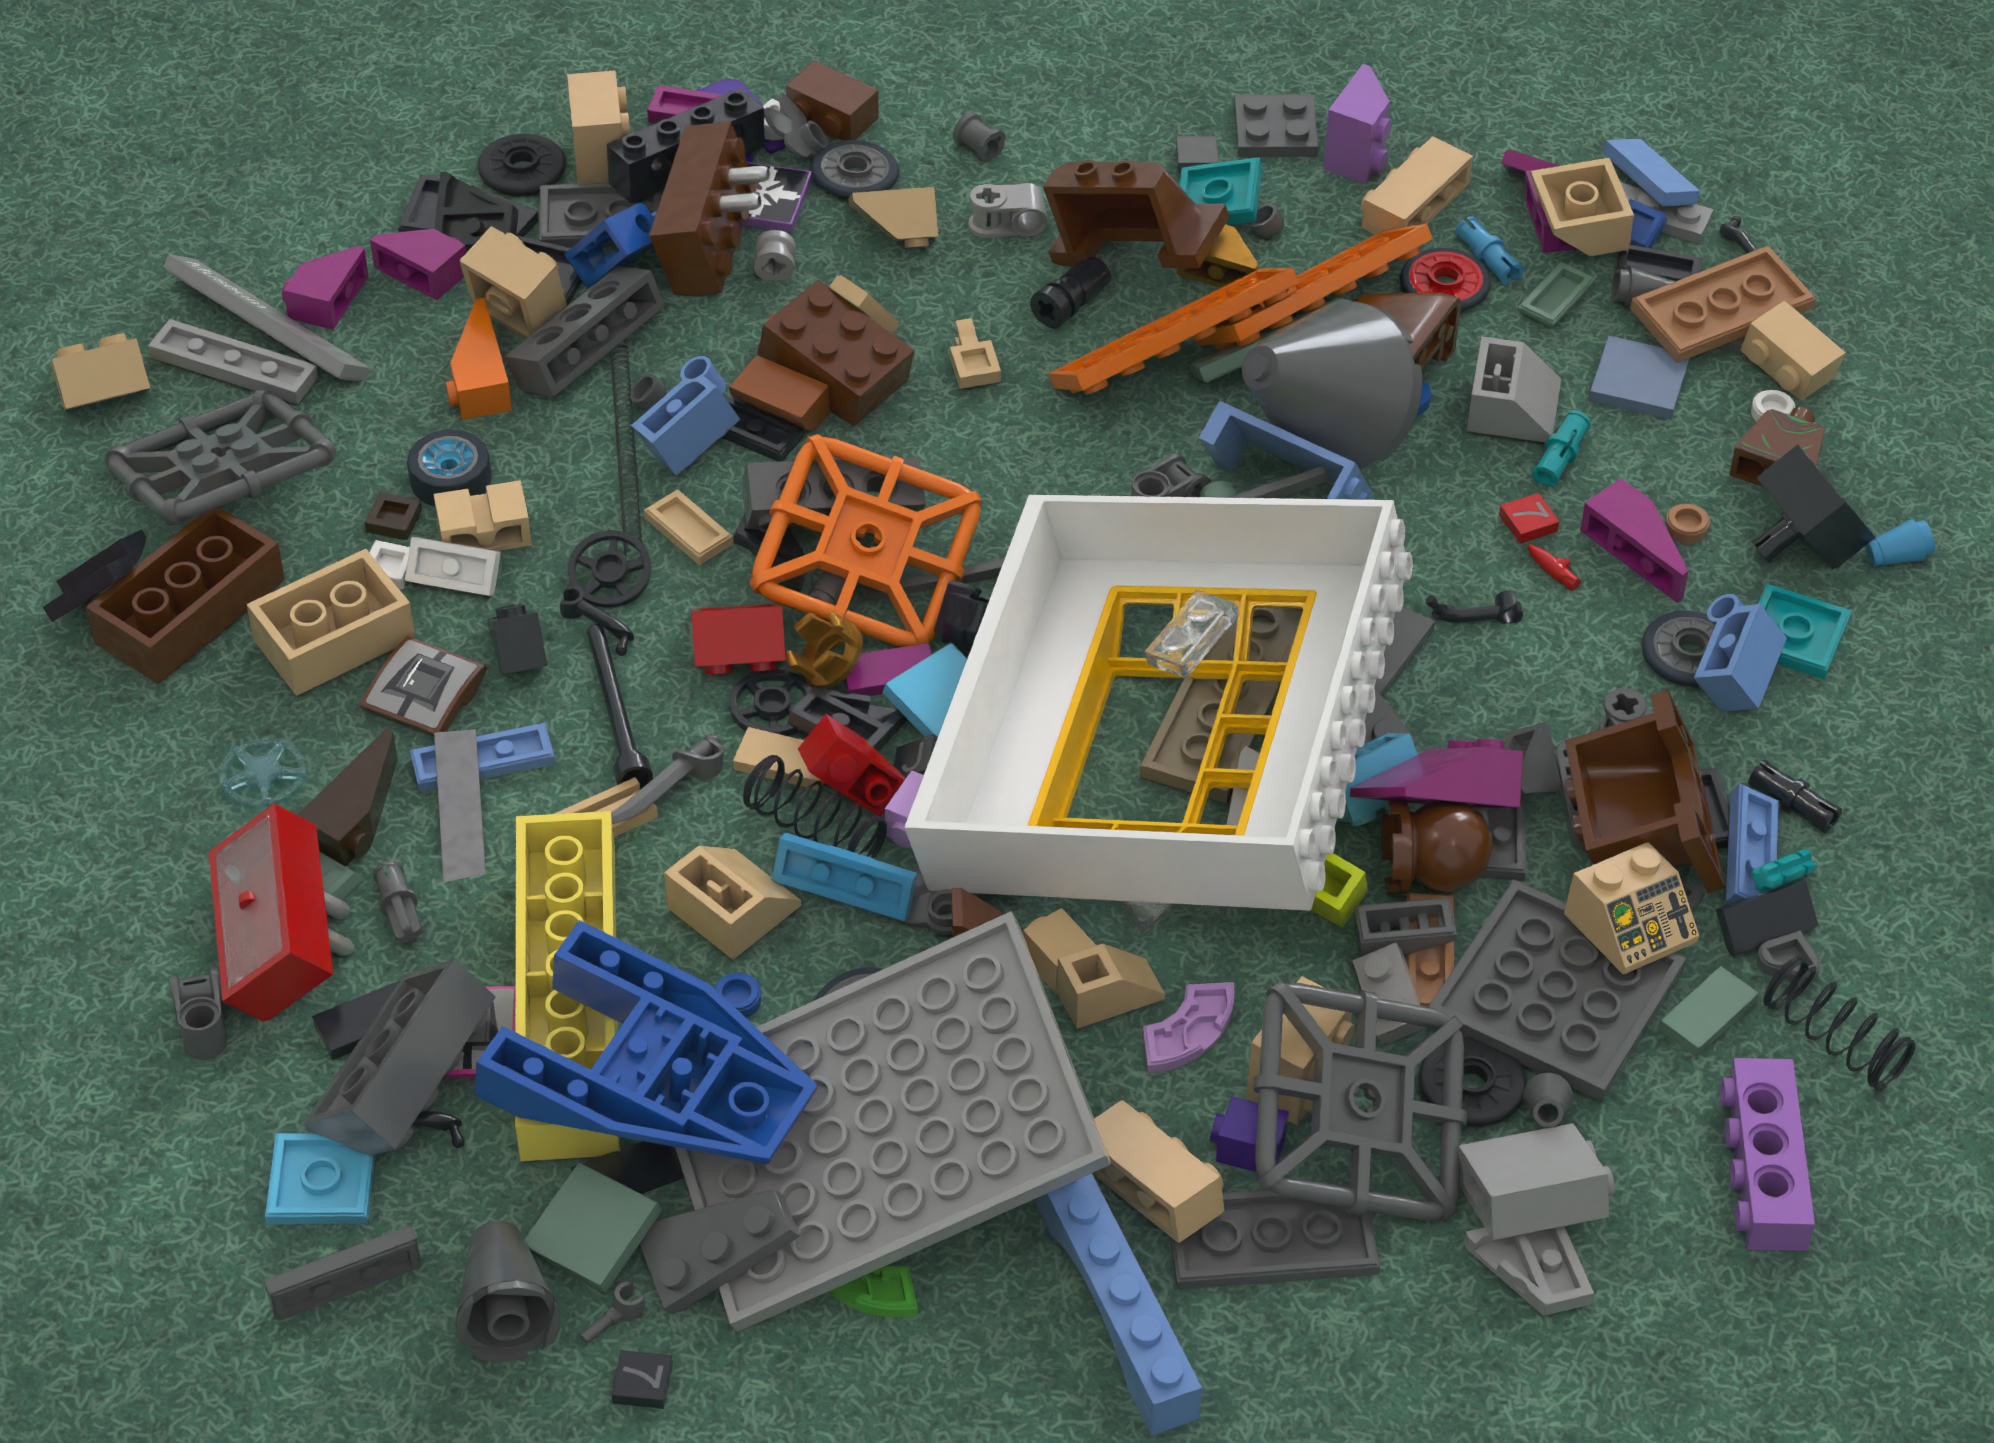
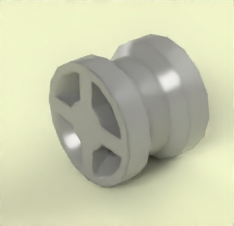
[754,230,796,280]

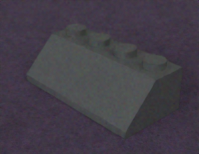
[303,959,496,1156]

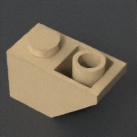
[1057,944,1165,1029]

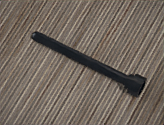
[587,624,653,788]

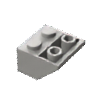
[1467,336,1561,443]

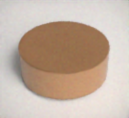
[1665,504,1710,543]

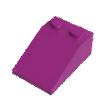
[1350,739,1523,808]

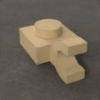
[950,318,1001,389]

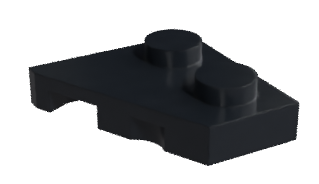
[434,172,519,251]

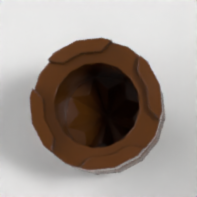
[1381,800,1493,894]

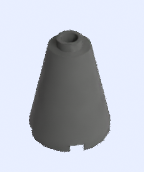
[456,1221,560,1363]

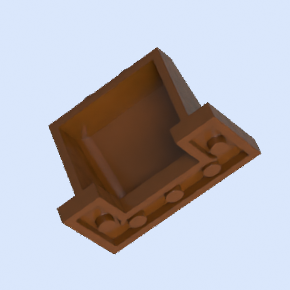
[1043,160,1229,268]
[1565,690,1726,893]

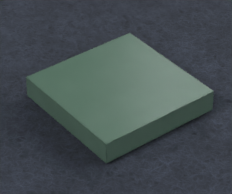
[524,1162,662,1293]

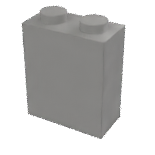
[1459,1123,1615,1240]

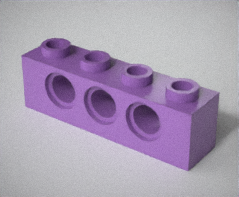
[1720,1058,1815,1251]

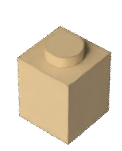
[1023,908,1096,994]

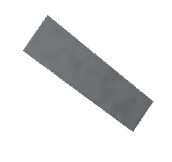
[434,729,486,882]

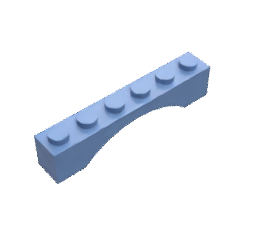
[1033,1173,1202,1436]

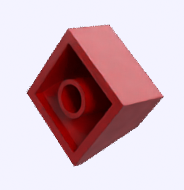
[691,603,786,674]

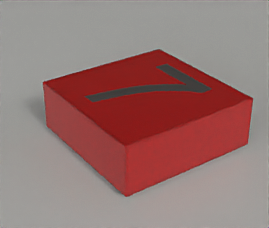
[1499,493,1559,544]

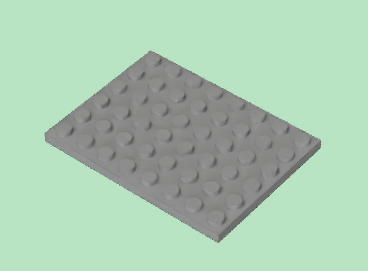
[675,911,1112,1332]

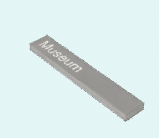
[163,254,371,382]

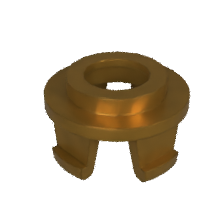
[785,612,863,689]

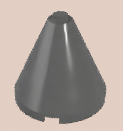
[1242,301,1422,472]

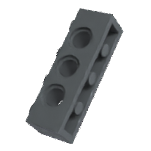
[505,266,665,397]
[741,457,926,532]

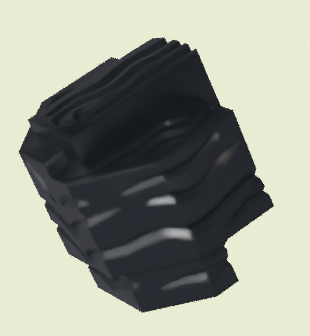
[934,580,990,651]

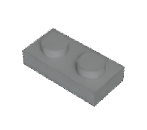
[1353,942,1427,1044]

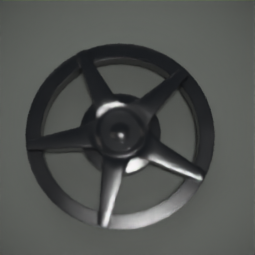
[568,530,652,607]
[729,669,811,736]

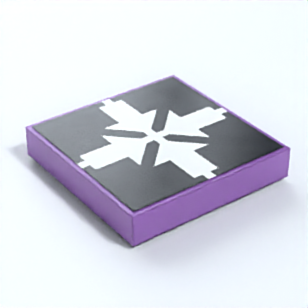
[743,162,812,233]

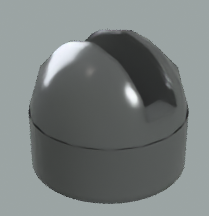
[1248,203,1284,240]
[630,373,667,411]

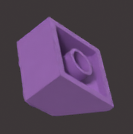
[1323,64,1392,184]

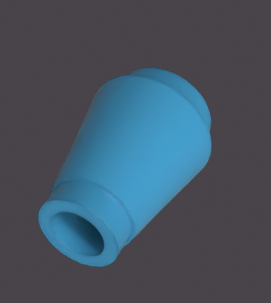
[1865,519,1935,567]

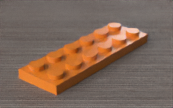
[1196,224,1433,349]
[1047,268,1299,394]

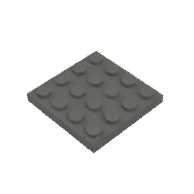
[1429,880,1687,1102]

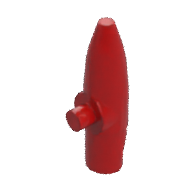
[1527,544,1581,592]

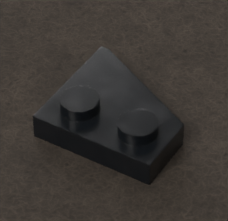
[788,687,907,751]

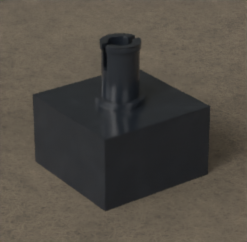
[1752,444,1876,569]

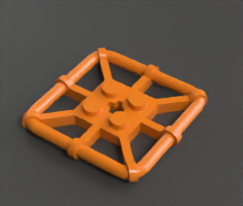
[749,434,983,647]

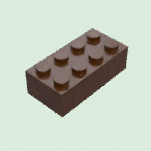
[86,507,285,684]

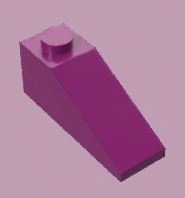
[1580,478,1689,603]

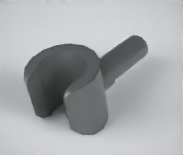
[579,1281,645,1344]

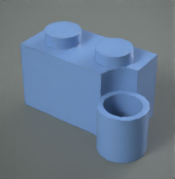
[631,356,740,476]
[1694,594,1787,711]

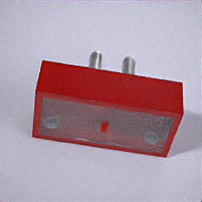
[208,803,354,1021]

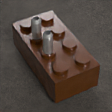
[649,122,770,296]

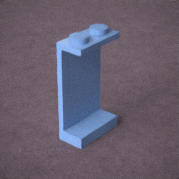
[1199,401,1371,500]

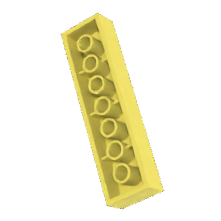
[515,811,620,1161]

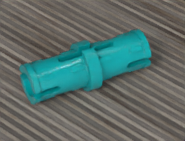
[1532,410,1591,487]

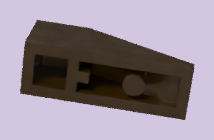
[297,729,398,867]

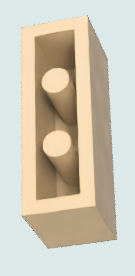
[1361,136,1473,234]
[1092,1100,1225,1243]

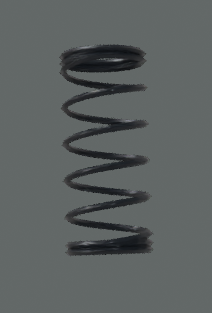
[743,755,887,858]
[1763,956,1916,1090]

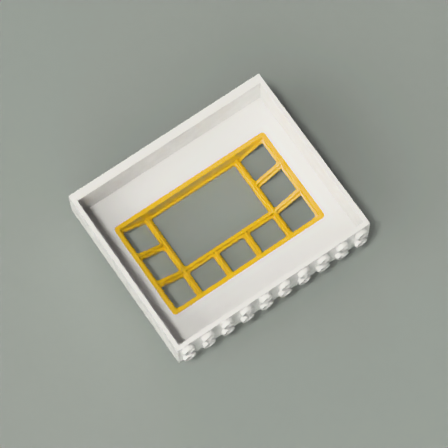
[904,495,1413,911]

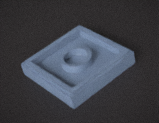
[1589,336,1690,420]

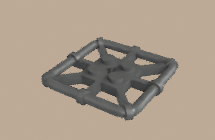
[105,390,337,525]
[1254,982,1467,1221]

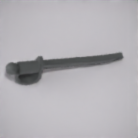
[611,733,724,824]

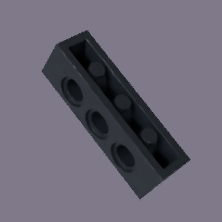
[607,88,765,203]

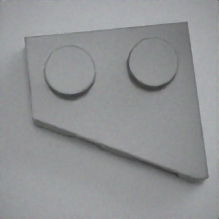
[1464,1226,1594,1316]

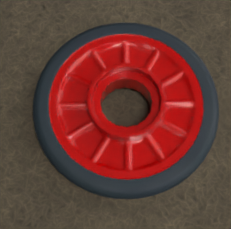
[1400,248,1491,311]

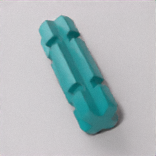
[1751,849,1817,893]

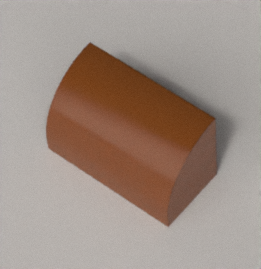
[729,355,830,431]

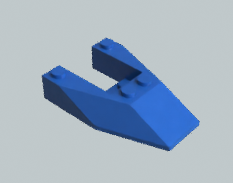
[475,920,817,1164]

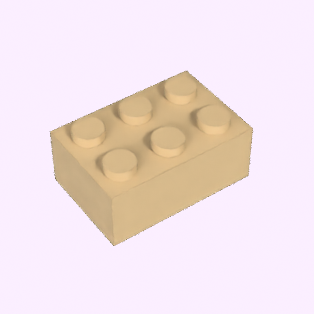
[246,549,415,696]

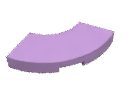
[1143,982,1235,1073]

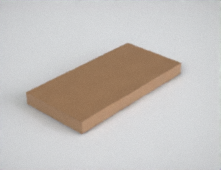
[1630,246,1816,363]

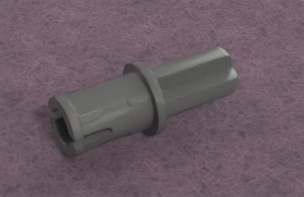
[373,861,423,944]

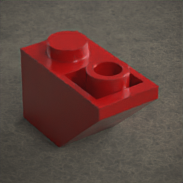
[798,714,906,816]

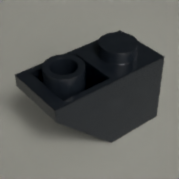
[487,604,548,675]

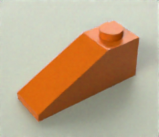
[445,298,512,420]

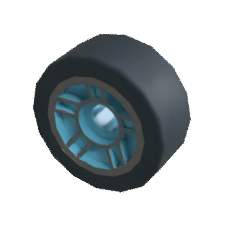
[407,429,492,507]

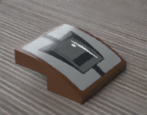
[359,636,488,737]

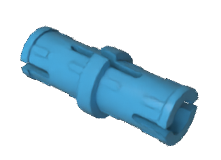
[1455,216,1524,285]

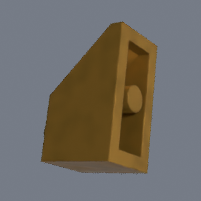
[1177,224,1258,288]

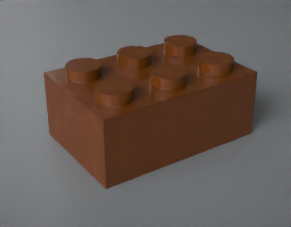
[758,280,914,426]

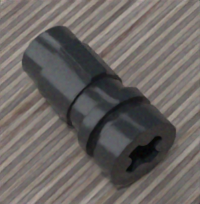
[1030,257,1111,329]

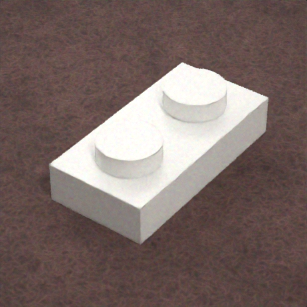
[405,537,501,596]

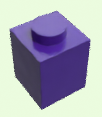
[1210,1096,1289,1172]

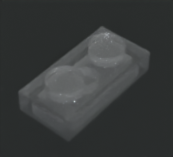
[1145,590,1238,678]

